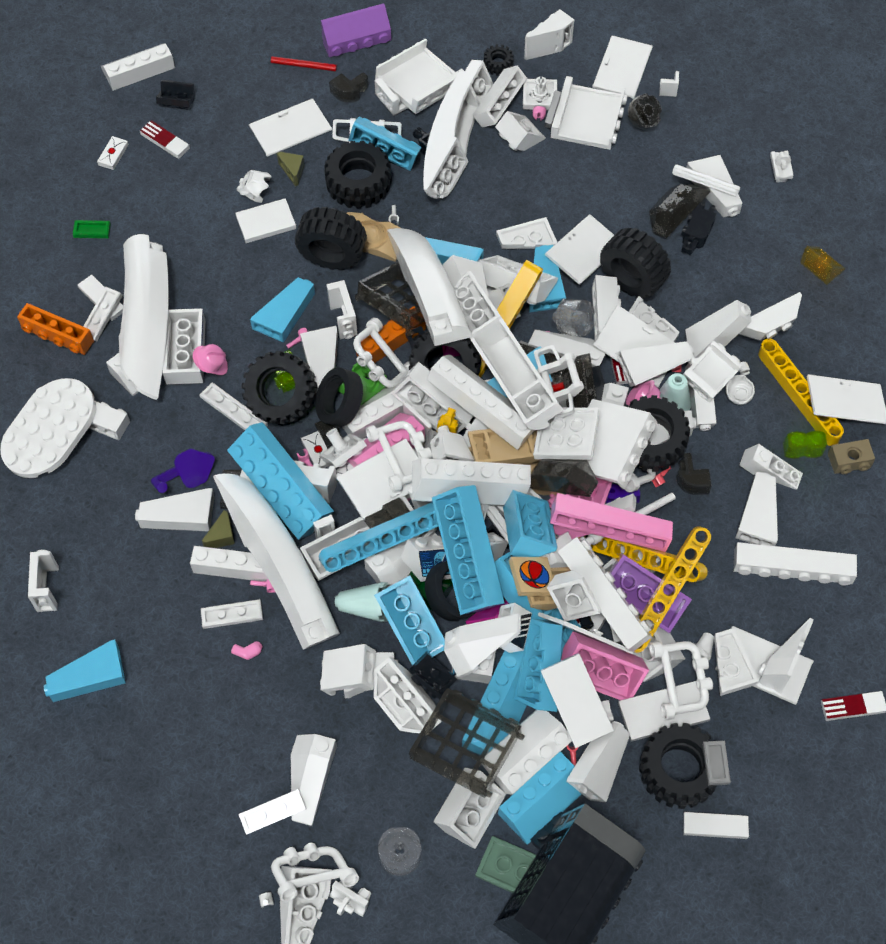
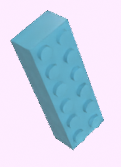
[227,422,334,540]
[432,485,504,615]

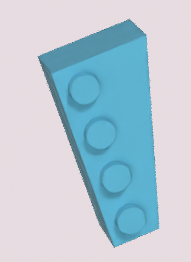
[514,618,563,712]

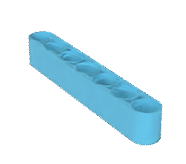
[319,502,438,572]

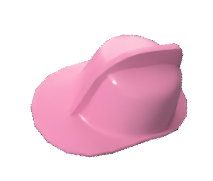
[193,344,228,375]
[626,380,661,406]

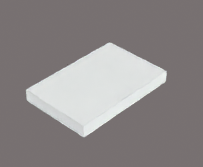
[235,198,296,243]

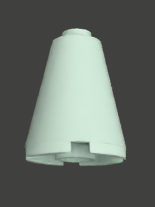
[659,373,691,411]
[335,582,389,622]

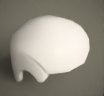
[726,375,755,405]

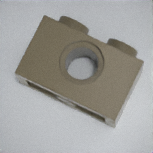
[828,439,875,474]

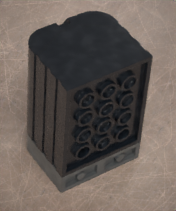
[493,804,646,944]

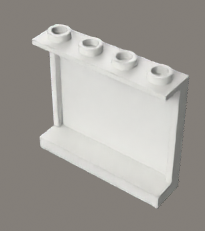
[375,39,465,114]
[551,76,628,150]
[560,399,657,489]

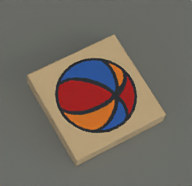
[509,557,553,596]

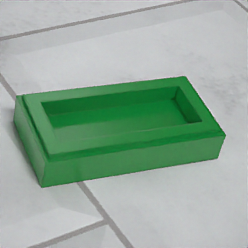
[72,220,111,239]

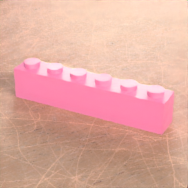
[550,493,673,552]

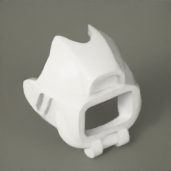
[237,170,271,203]

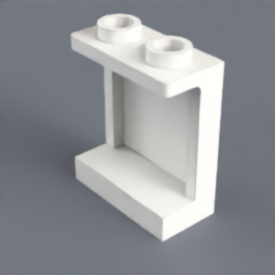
[326,280,357,339]
[683,341,742,403]
[28,550,59,612]
[320,644,376,696]

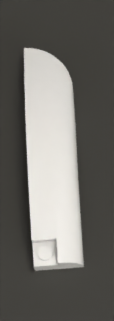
[423,60,493,199]
[387,228,471,346]
[119,234,168,400]
[455,271,564,430]
[213,474,340,650]

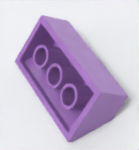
[321,3,391,57]
[609,553,692,633]

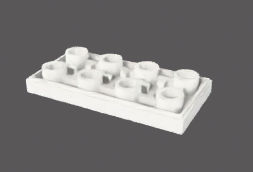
[540,653,614,748]
[618,681,710,742]

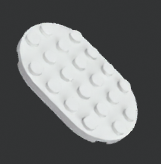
[0,378,96,478]

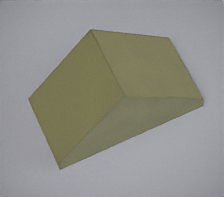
[277,152,305,187]
[202,510,235,548]

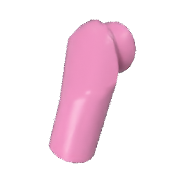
[231,641,262,660]

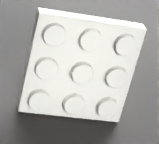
[533,408,599,460]

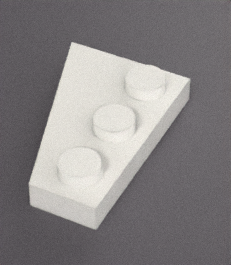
[496,217,557,249]
[629,296,680,342]
[714,628,759,696]

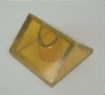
[800,246,845,285]

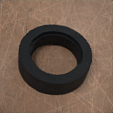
[315,367,363,427]
[425,560,476,621]

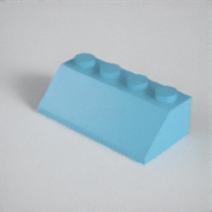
[348,117,421,171]
[503,490,557,557]
[374,575,445,666]
[498,752,582,845]

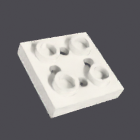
[523,77,557,110]
[320,428,367,468]

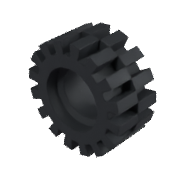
[484,44,514,76]

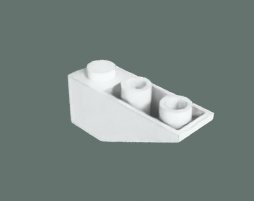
[740,444,803,490]

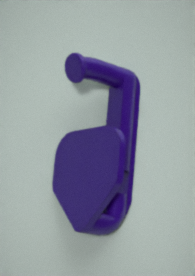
[151,449,215,493]

